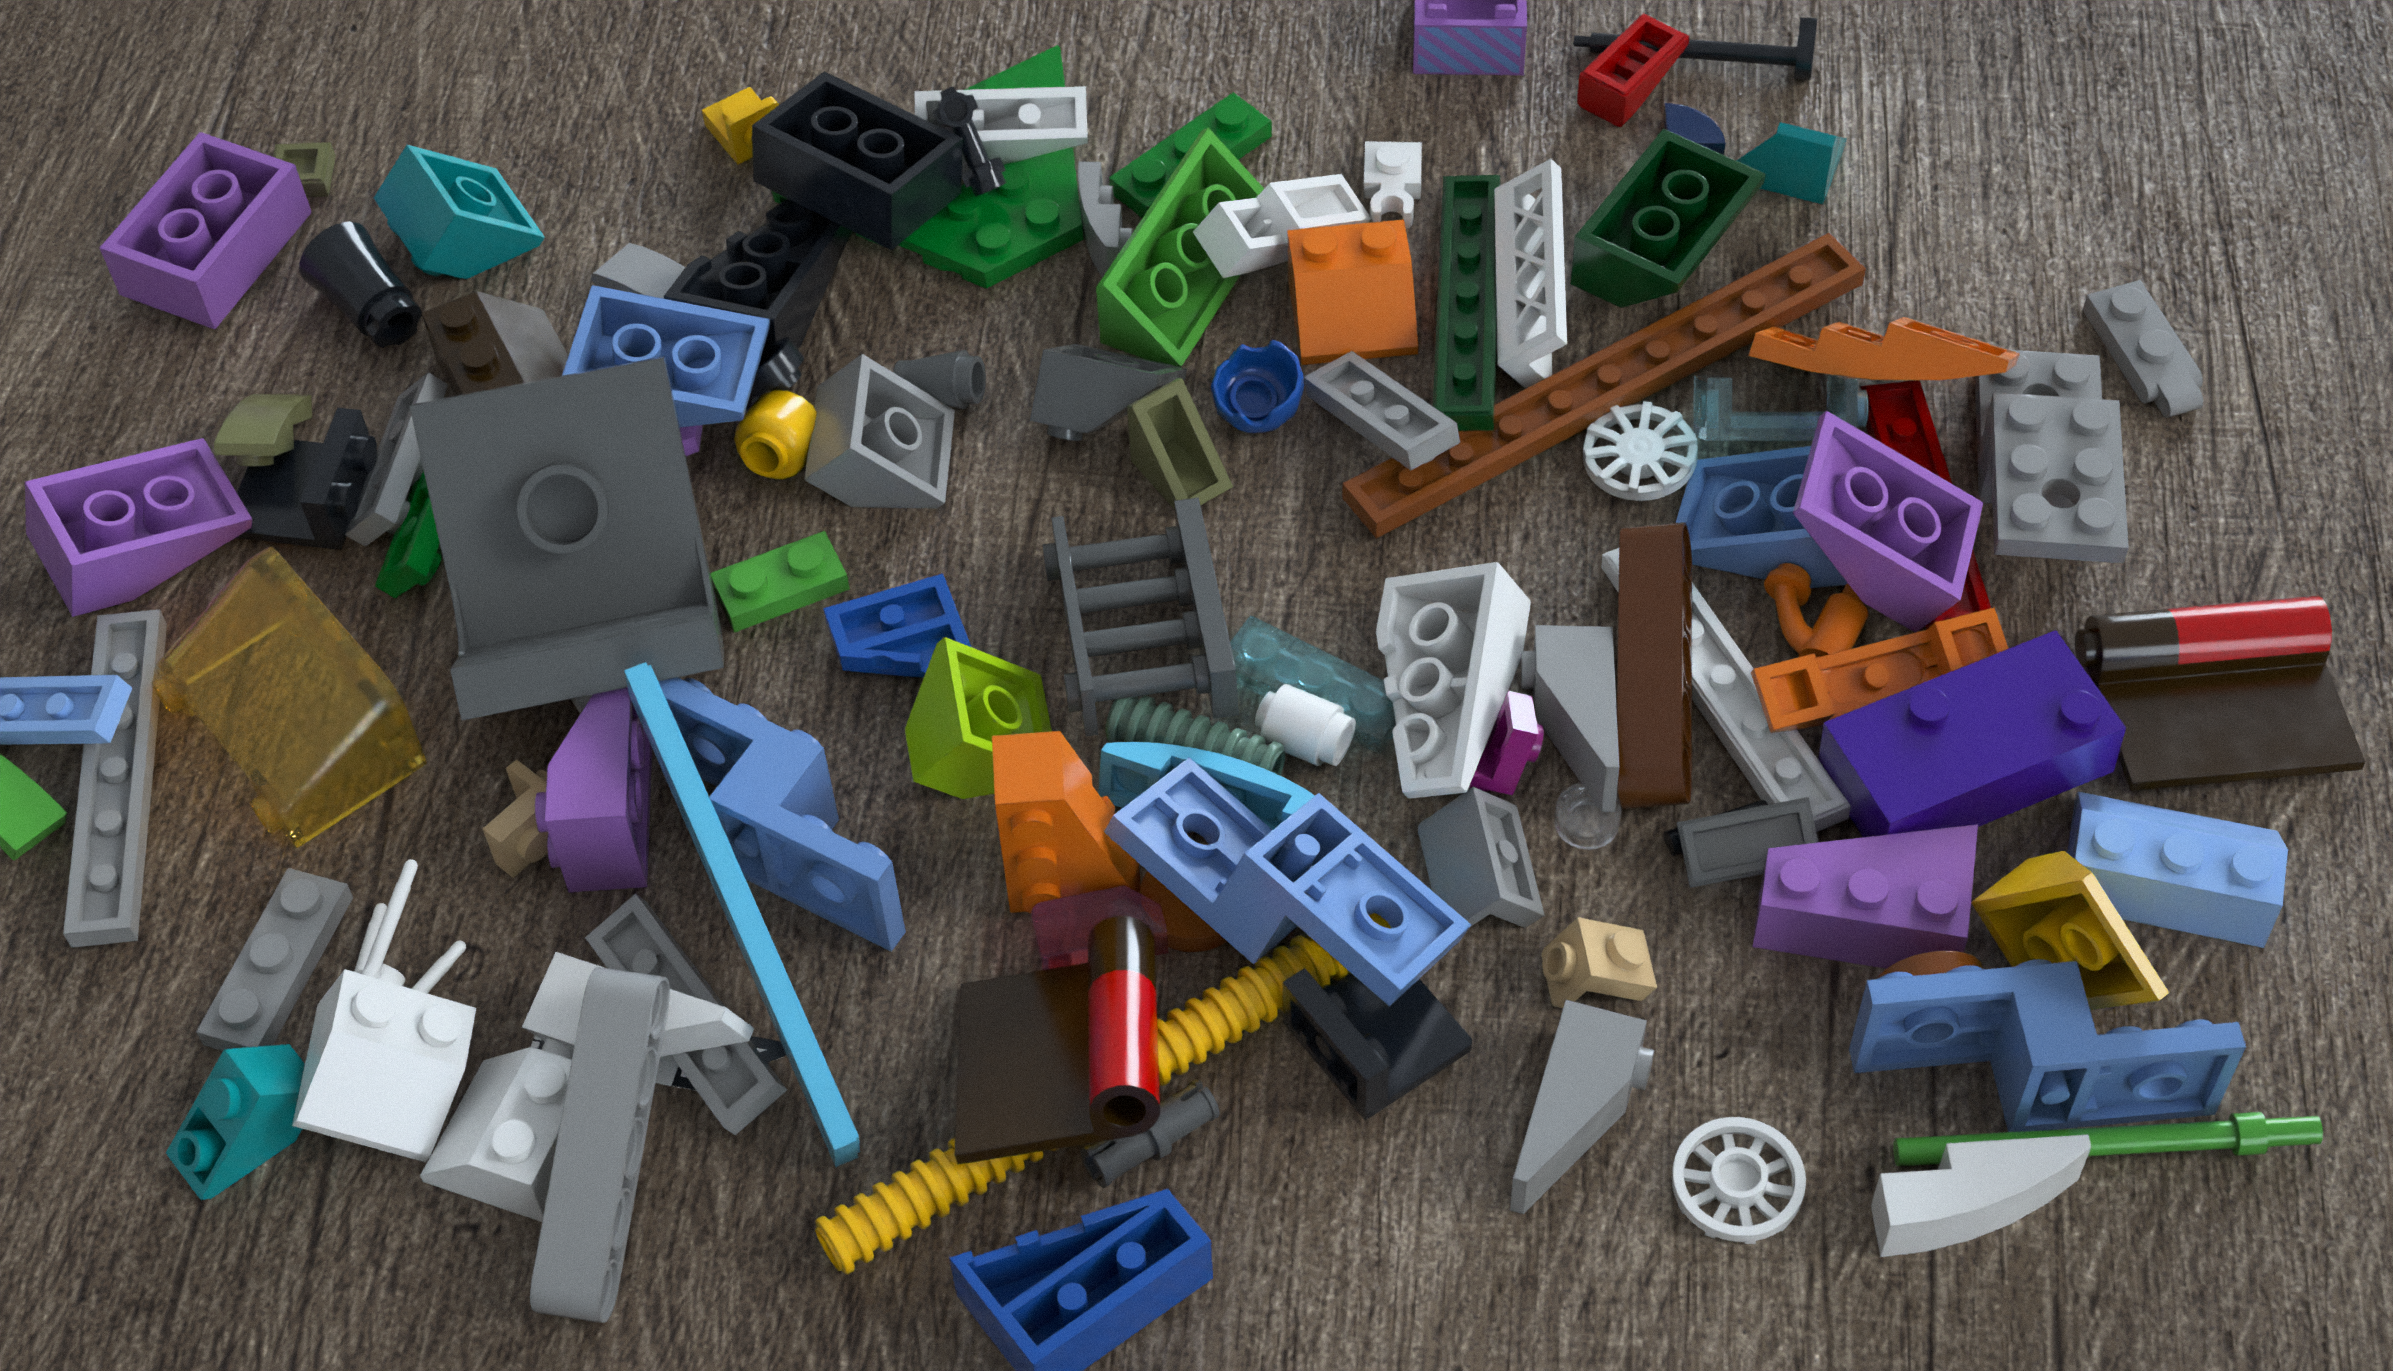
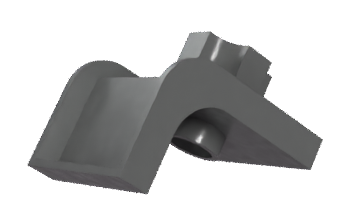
[410,356,724,721]

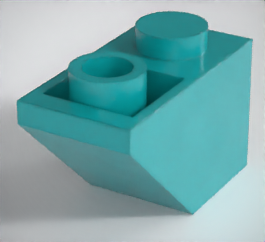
[166,1044,305,1200]

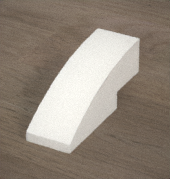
[1193,174,1372,278]
[1871,1134,2091,1257]

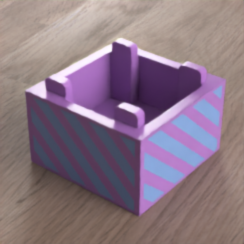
[1413,0,1527,75]

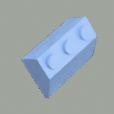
[2067,791,2288,948]

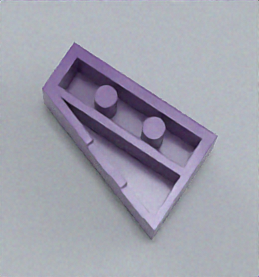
[1752,824,1978,969]

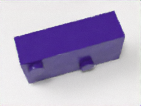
[1818,630,2126,837]

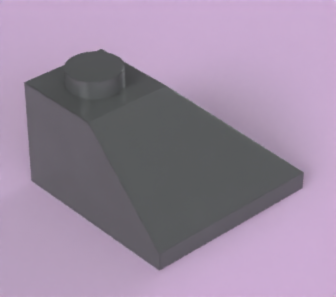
[1030,344,1187,441]

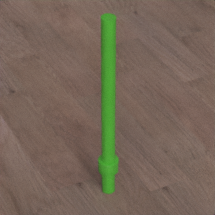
[1893,1112,2323,1166]

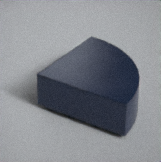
[1663,103,1726,155]

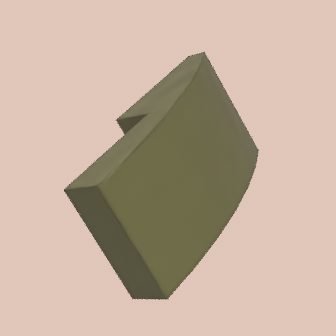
[214,394,312,466]

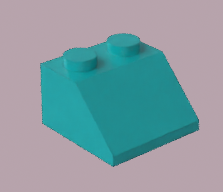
[374,145,545,279]

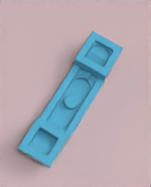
[1098,742,1315,830]

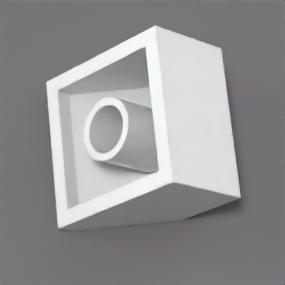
[292,969,476,1162]
[420,1047,572,1222]

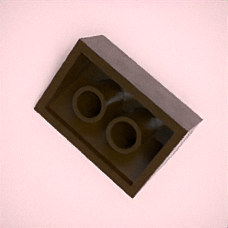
[421,291,568,396]

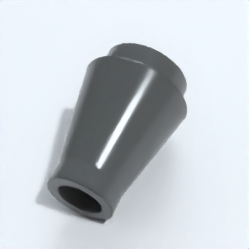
[894,350,986,409]

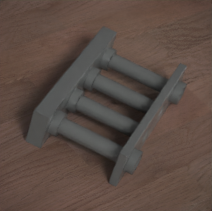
[1042,497,1239,737]

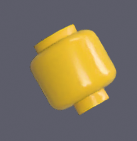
[734,390,817,480]

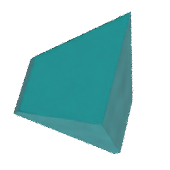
[1736,122,1847,204]

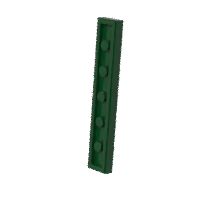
[1433,175,1501,431]

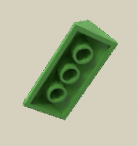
[1096,128,1264,367]

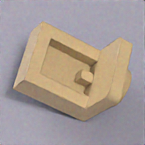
[482,760,548,878]
[1541,917,1657,1008]

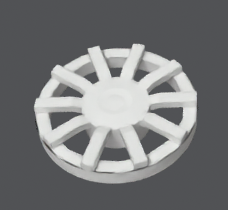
[1583,401,1698,501]
[1672,1117,1806,1244]

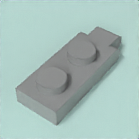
[2083,280,2203,418]

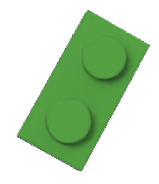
[710,531,850,633]

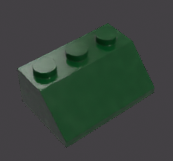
[1570,128,1766,308]

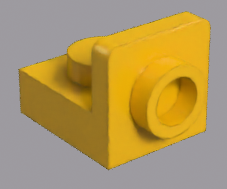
[702,87,779,165]

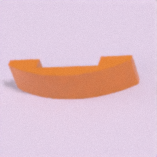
[1751,607,2009,733]

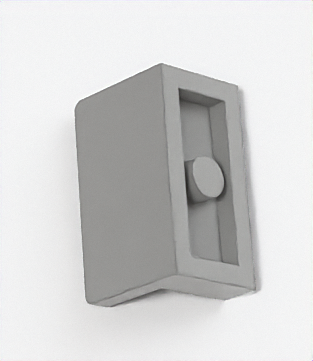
[1418,787,1545,928]

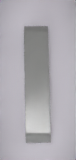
[530,967,670,1323]

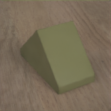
[1127,378,1233,510]

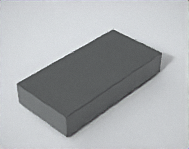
[1676,797,1818,888]

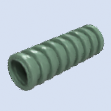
[1105,695,1286,776]

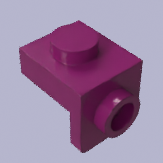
[1469,691,1544,796]

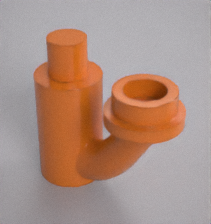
[1764,563,1869,658]

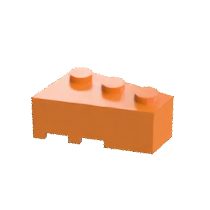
[992,731,1141,915]

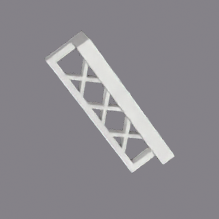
[1494,159,1567,389]

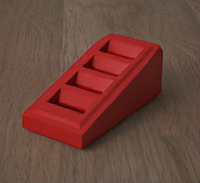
[1577,13,1689,127]

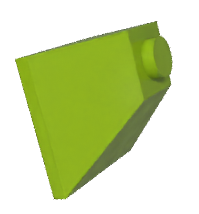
[905,637,1052,799]

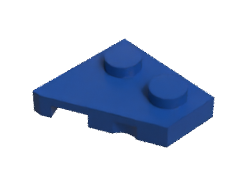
[823,573,971,678]

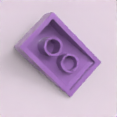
[1793,411,1984,632]
[25,438,252,617]
[535,687,652,892]

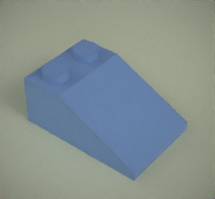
[562,285,770,427]
[1676,446,1847,588]

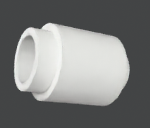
[1255,684,1356,766]

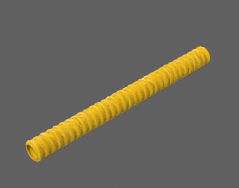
[815,913,1391,1275]

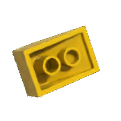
[1971,851,2169,1010]

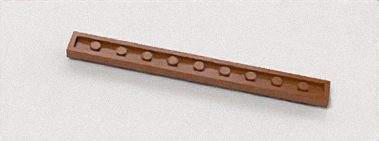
[1342,233,1866,539]

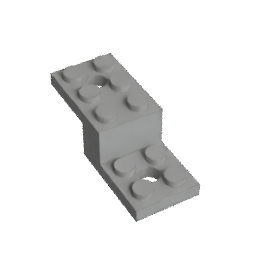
[1975,350,2129,563]

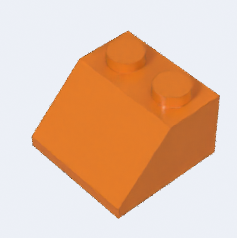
[1287,219,1418,365]

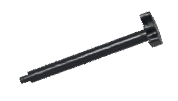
[1574,17,1817,80]

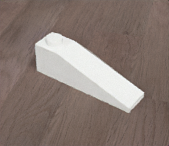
[1376,562,1531,799]

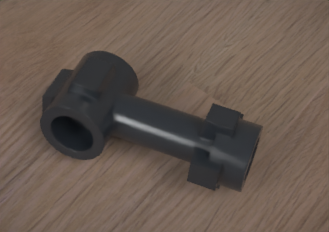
[933,87,1006,197]

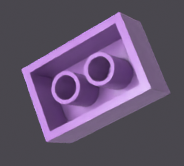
[100,132,312,330]

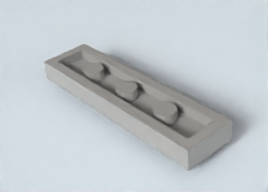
[585,894,787,1135]

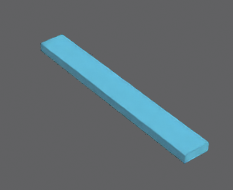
[624,662,860,1167]

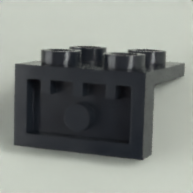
[1283,968,1472,1121]

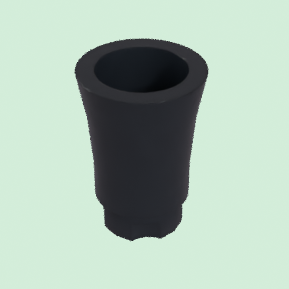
[299,222,422,348]

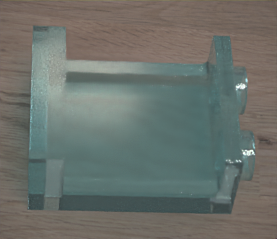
[1693,375,1868,441]

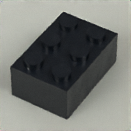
[752,71,963,250]

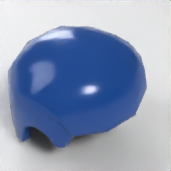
[1211,340,1304,433]

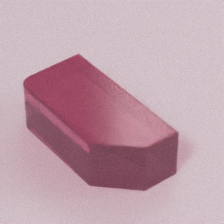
[1032,885,1169,970]

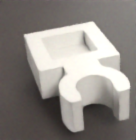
[1364,141,1422,229]

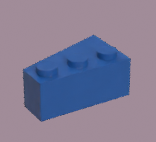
[949,1189,1213,1371]

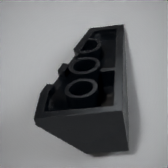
[664,199,852,349]

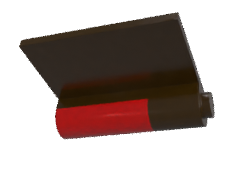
[2075,596,2365,791]
[955,916,1160,1165]

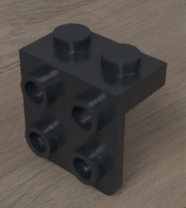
[236,407,377,550]

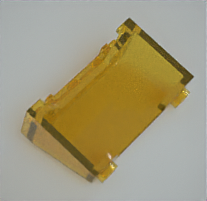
[151,546,428,848]

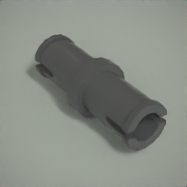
[1080,1079,1220,1188]

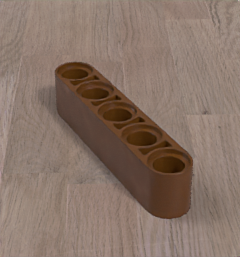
[1617,522,1692,809]

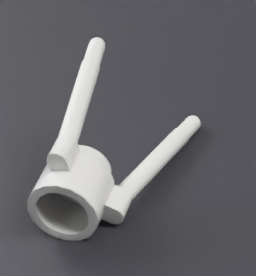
[354,860,466,993]

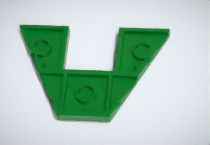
[771,45,1084,289]

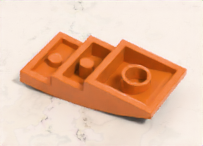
[1748,317,2020,380]

